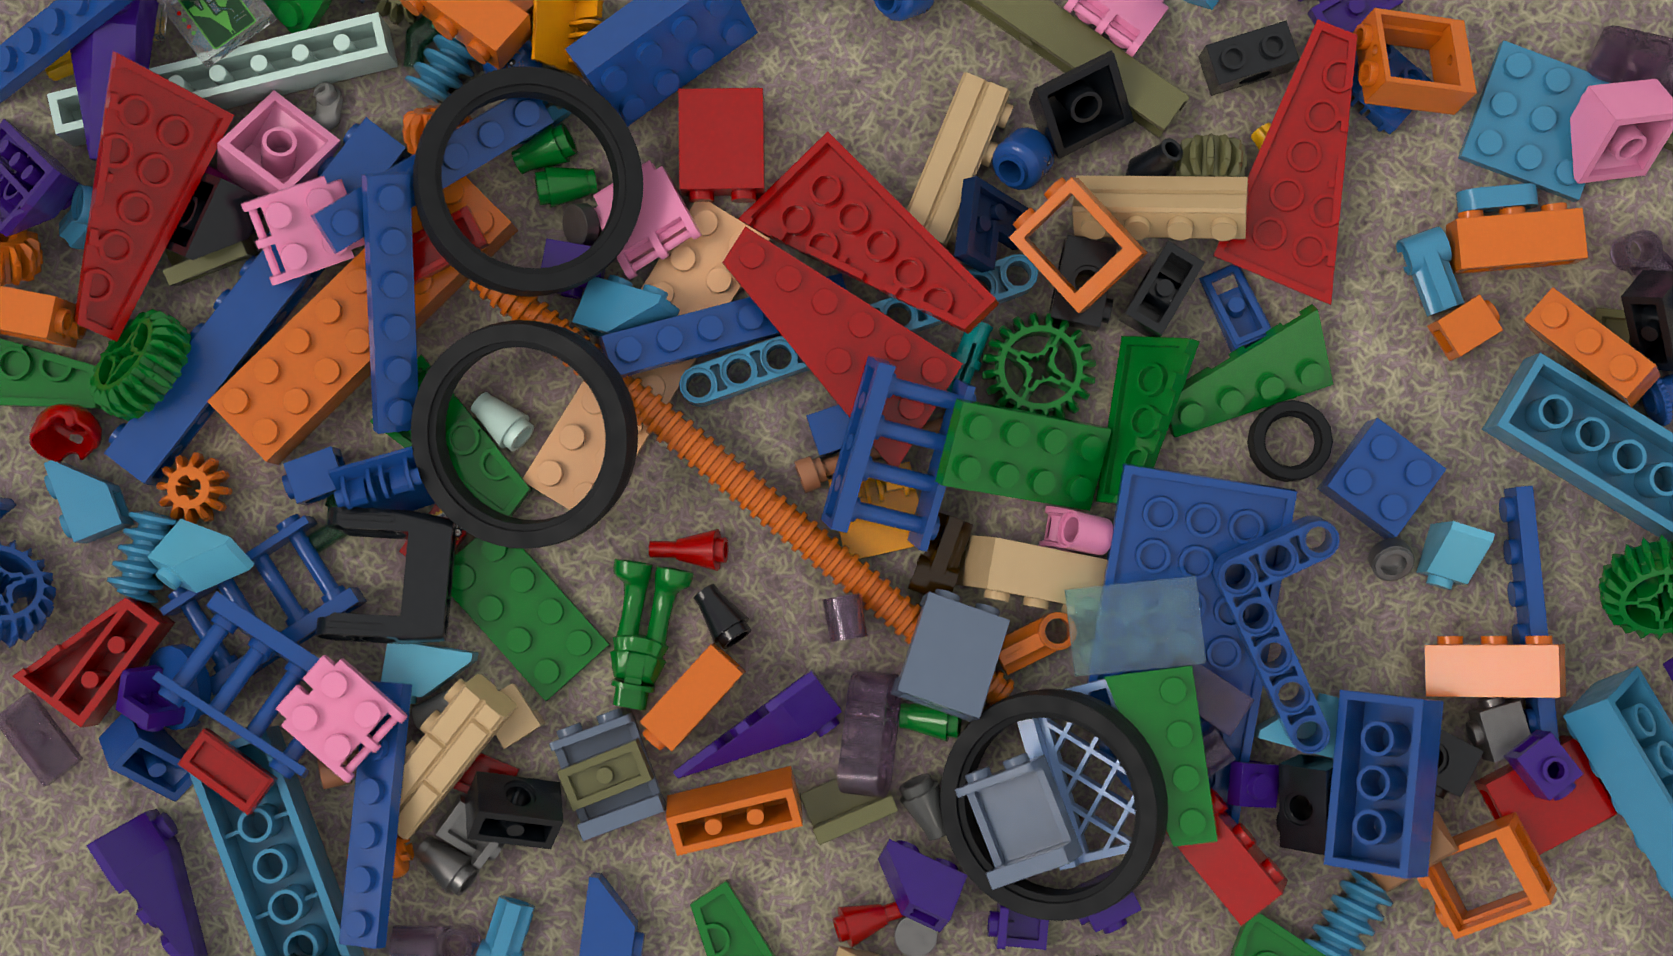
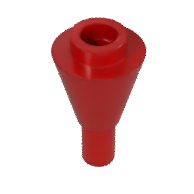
[649,529,729,571]
[833,902,905,948]

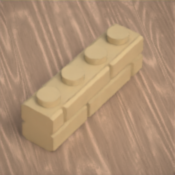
[907,72,1014,248]
[1072,175,1248,241]
[397,674,517,840]

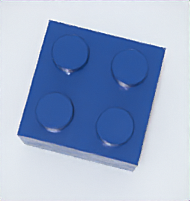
[1317,418,1446,539]

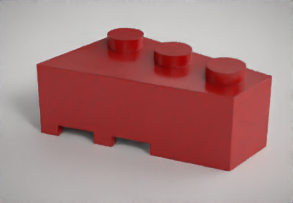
[13,597,175,728]
[1166,788,1288,926]

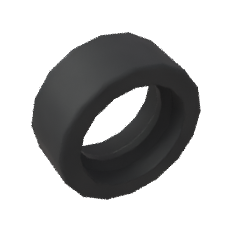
[1247,400,1333,482]

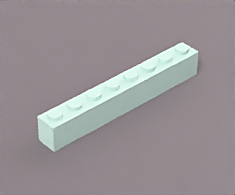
[47,12,398,147]

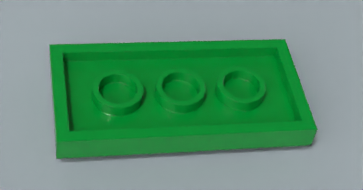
[935,398,1111,511]
[451,537,610,701]

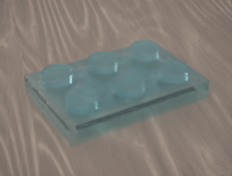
[1065,575,1206,676]

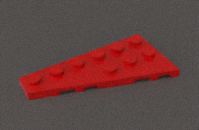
[1213,19,1357,306]
[74,51,234,342]
[738,131,999,334]
[722,226,963,467]

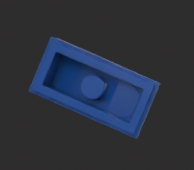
[1199,265,1271,352]

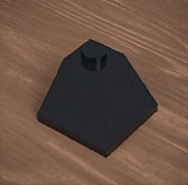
[1029,50,1134,159]
[166,173,264,260]

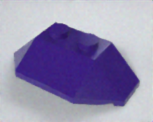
[0,118,82,237]

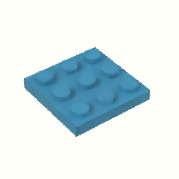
[1458,40,1617,202]

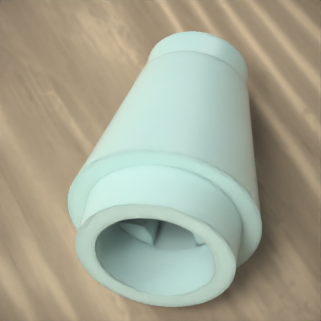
[471,392,534,451]

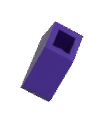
[878,839,968,932]

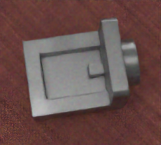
[435,795,504,869]

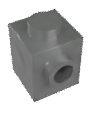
[1466,697,1530,762]

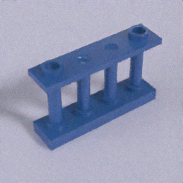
[821,355,976,552]
[159,514,367,695]
[152,591,320,780]

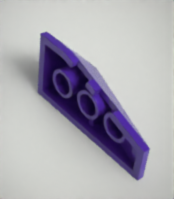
[70,0,159,161]
[673,669,842,779]
[87,808,208,956]

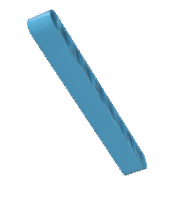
[679,254,1038,407]

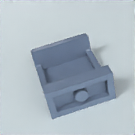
[891,589,1010,722]
[549,708,667,841]
[955,752,1083,890]

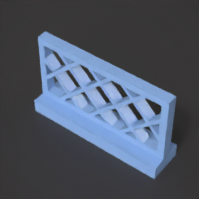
[1017,678,1164,871]

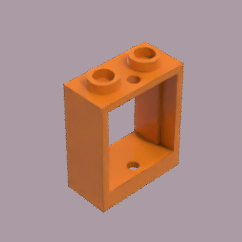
[1353,8,1477,115]
[1009,177,1148,313]
[0,286,87,348]
[640,643,746,752]
[1417,812,1557,939]

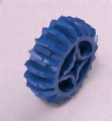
[0,540,56,649]

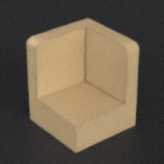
[495,683,546,749]

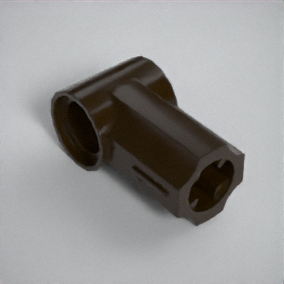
[908,512,973,595]

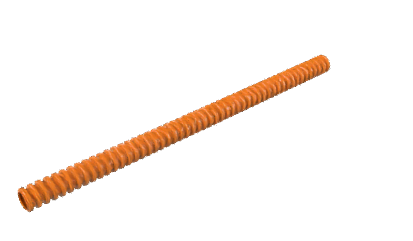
[469,280,1014,708]

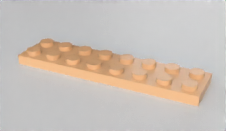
[523,202,770,510]

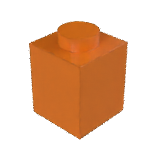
[1427,294,1503,361]

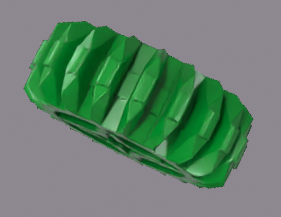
[90,309,192,421]
[982,312,1096,419]
[1598,534,1673,640]

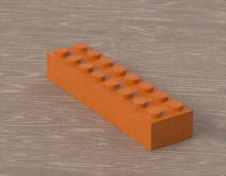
[207,176,518,465]

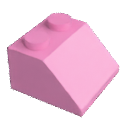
[1570,78,1673,184]
[217,90,341,197]

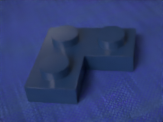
[954,176,1029,273]

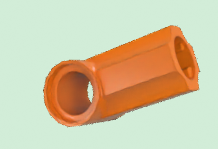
[998,612,1077,676]

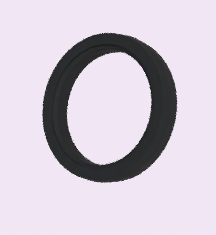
[413,66,643,297]
[411,320,638,549]
[940,689,1168,921]

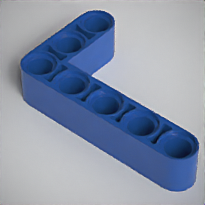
[1212,515,1340,754]

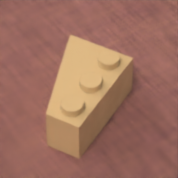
[956,535,1107,617]

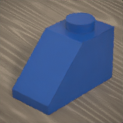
[99,714,193,802]
[579,872,645,956]

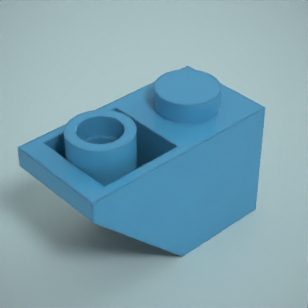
[572,275,680,339]
[44,460,134,544]

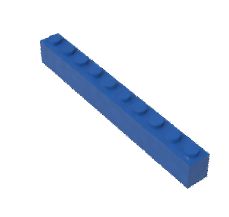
[104,117,412,486]

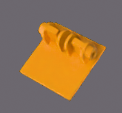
[531,0,604,78]
[828,461,919,559]

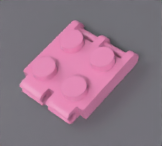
[1064,0,1169,57]
[593,160,702,280]
[241,176,365,286]
[276,655,408,783]

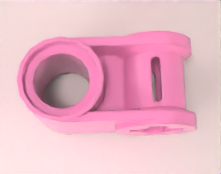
[1038,506,1113,556]

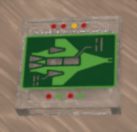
[157,0,277,69]

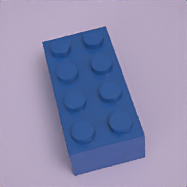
[565,0,758,127]
[1324,690,1444,879]

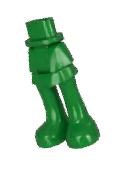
[610,559,694,710]

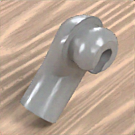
[311,82,343,131]

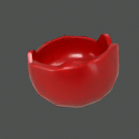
[29,403,102,462]

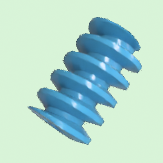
[404,34,479,103]
[106,510,179,603]
[1304,869,1394,956]

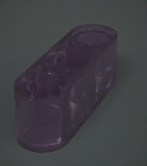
[1586,25,1673,97]
[837,670,902,798]

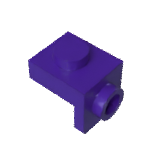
[115,665,185,732]
[1227,760,1279,808]
[987,902,1049,950]

